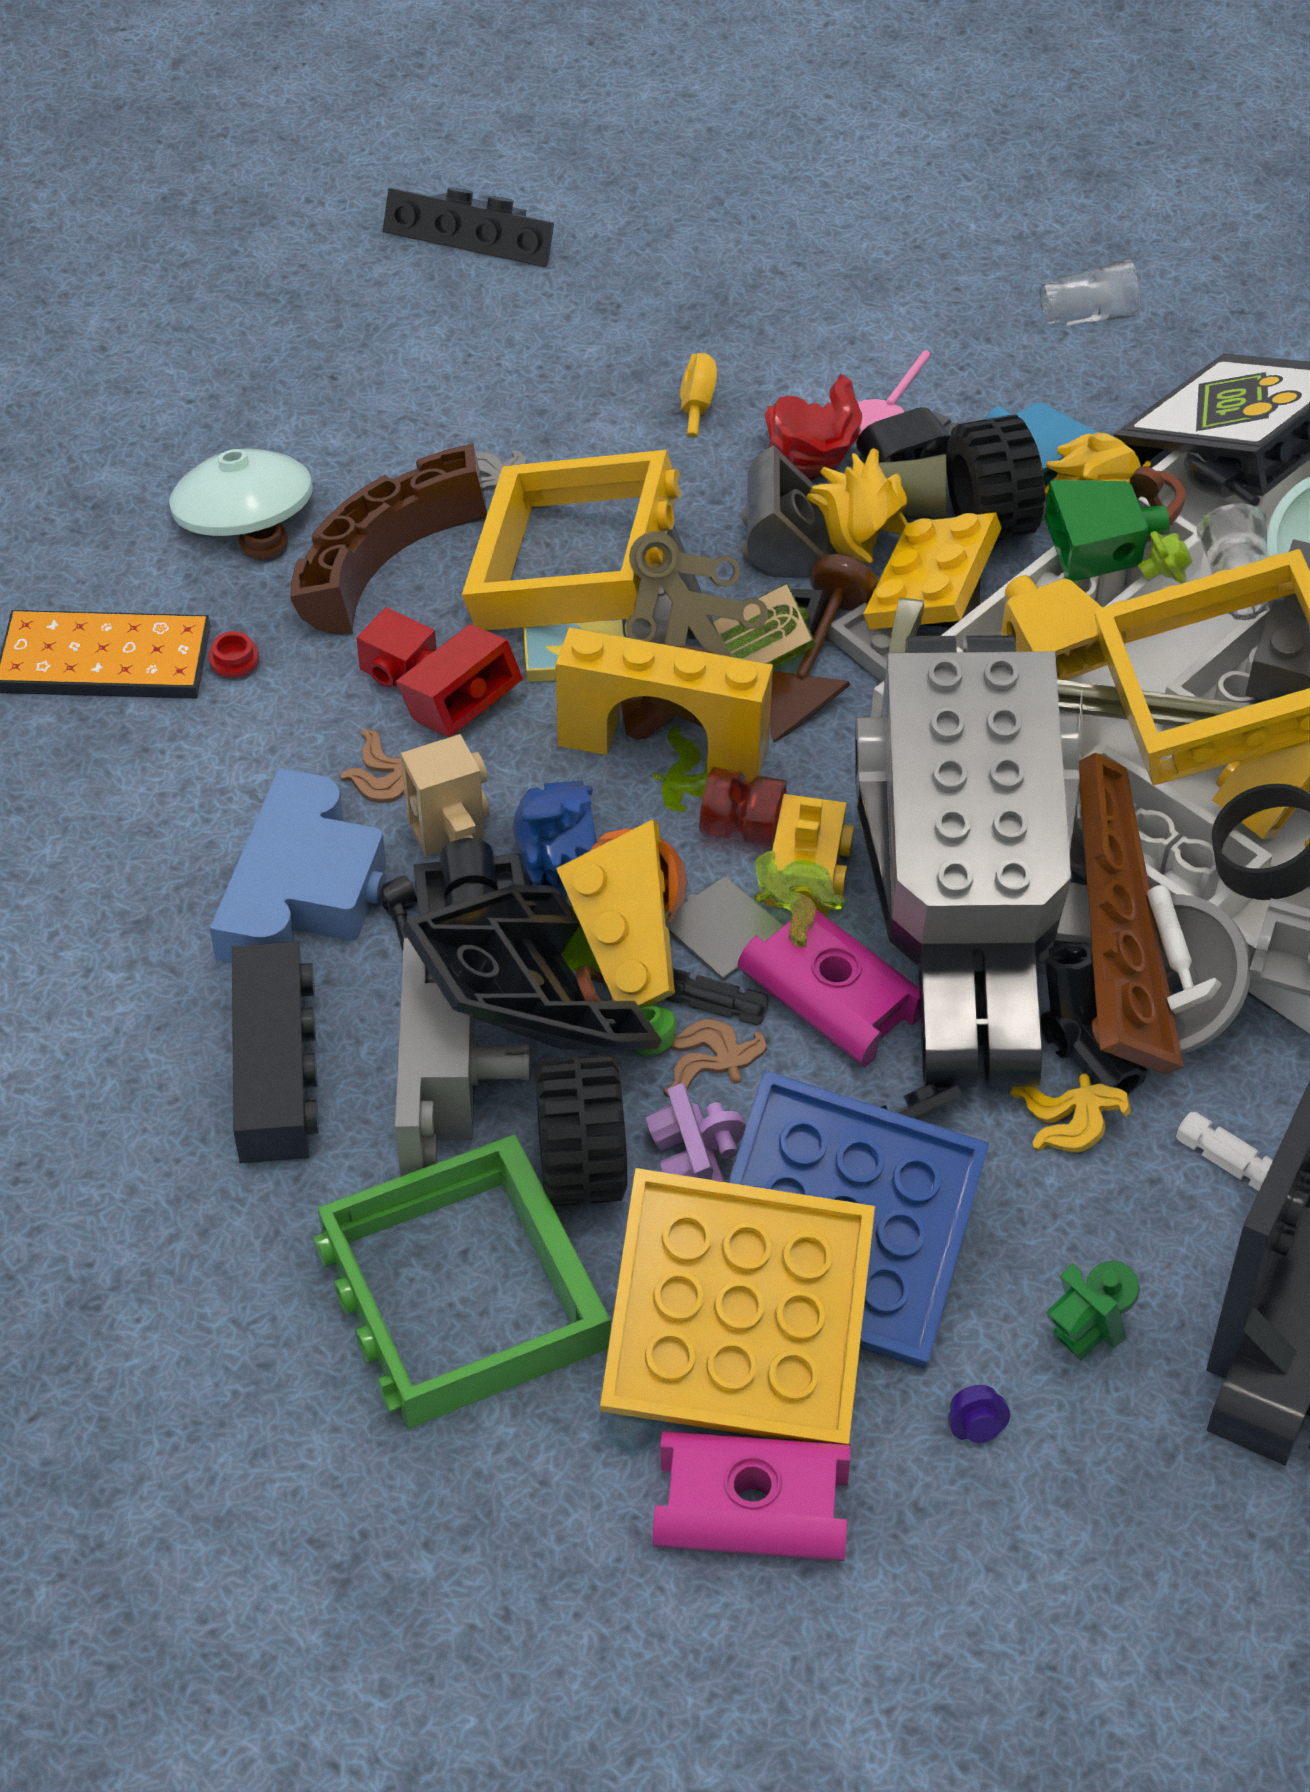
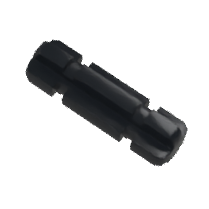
[665,968,769,1025]

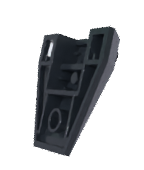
[401,884,662,1050]

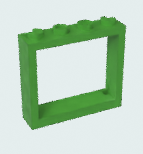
[313,1134,611,1429]

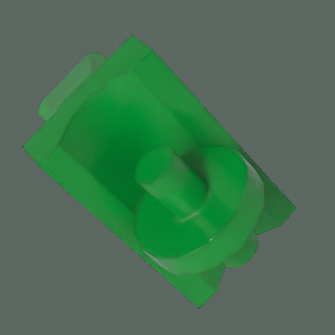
[1046,1261,1140,1361]

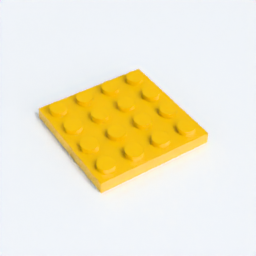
[599,1168,875,1445]

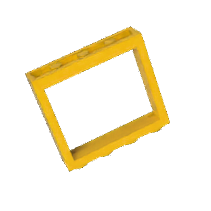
[462,450,682,631]
[1094,549,1310,786]

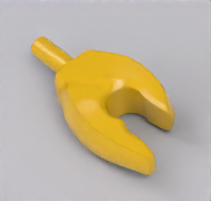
[680,353,717,437]

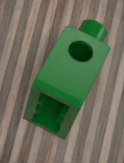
[1044,480,1170,582]

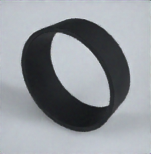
[1212,784,1310,900]

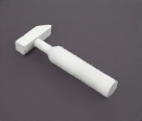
[1146,885,1222,1014]

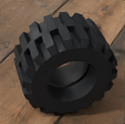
[946,414,1045,541]
[535,1054,627,1206]

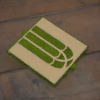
[713,583,817,667]

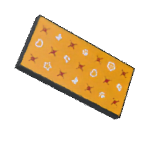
[0,610,211,699]

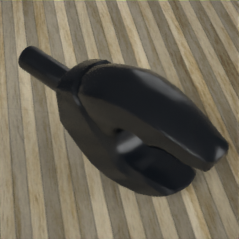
[1184,453,1260,508]

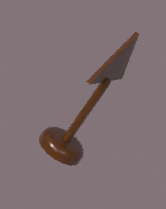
[770,554,878,742]

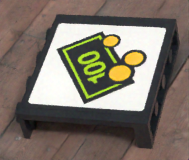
[1113,353,1310,496]

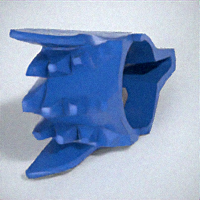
[513,780,597,899]

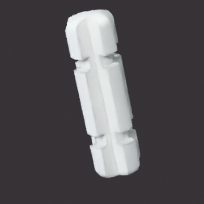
[1176,1112,1273,1191]

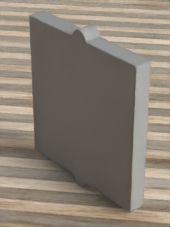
[666,876,783,981]

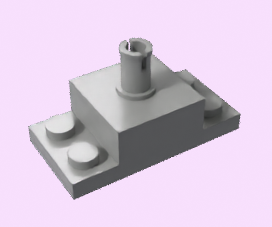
[395,938,530,1176]

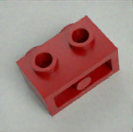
[396,624,523,737]

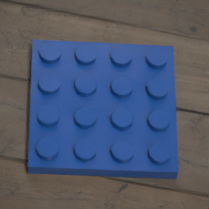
[728,1070,989,1369]

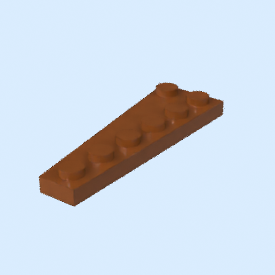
[1079,753,1184,1074]

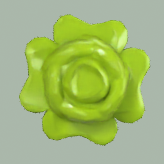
[1138,531,1193,584]

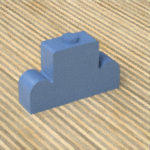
[210,768,386,962]

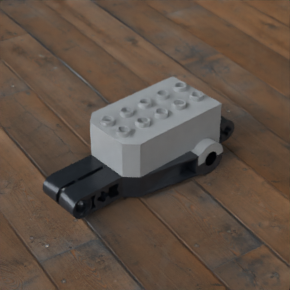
[855,635,1080,1088]

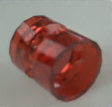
[699,766,787,847]

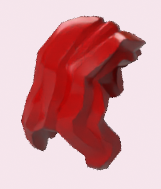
[764,373,863,481]

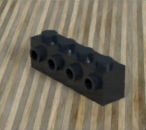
[232,941,319,1164]

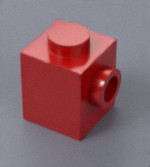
[356,607,436,688]

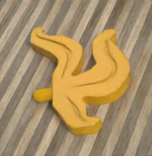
[1010,1073,1131,1153]

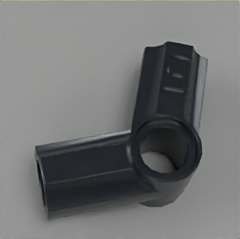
[1040,942,1147,1095]

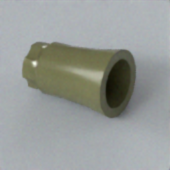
[851,454,947,519]

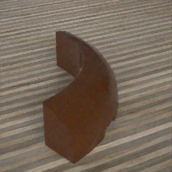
[290,443,487,634]

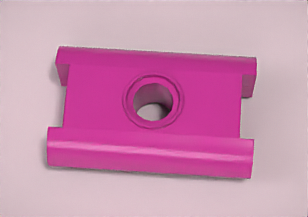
[737,900,921,1067]
[653,1431,851,1561]

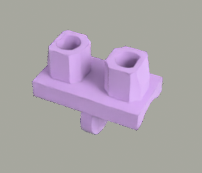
[645,1082,746,1182]

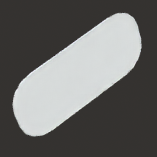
[1075,691,1083,820]

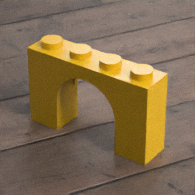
[555,627,773,784]

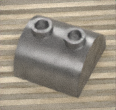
[741,445,833,578]

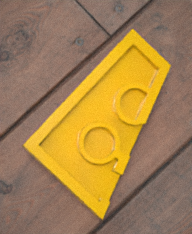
[556,819,675,1007]

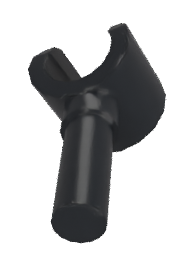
[382,875,417,950]

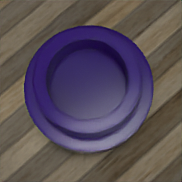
[948,1385,1010,1443]

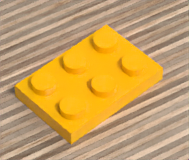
[863,512,1002,630]

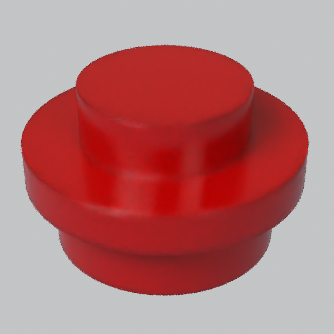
[208,631,259,678]

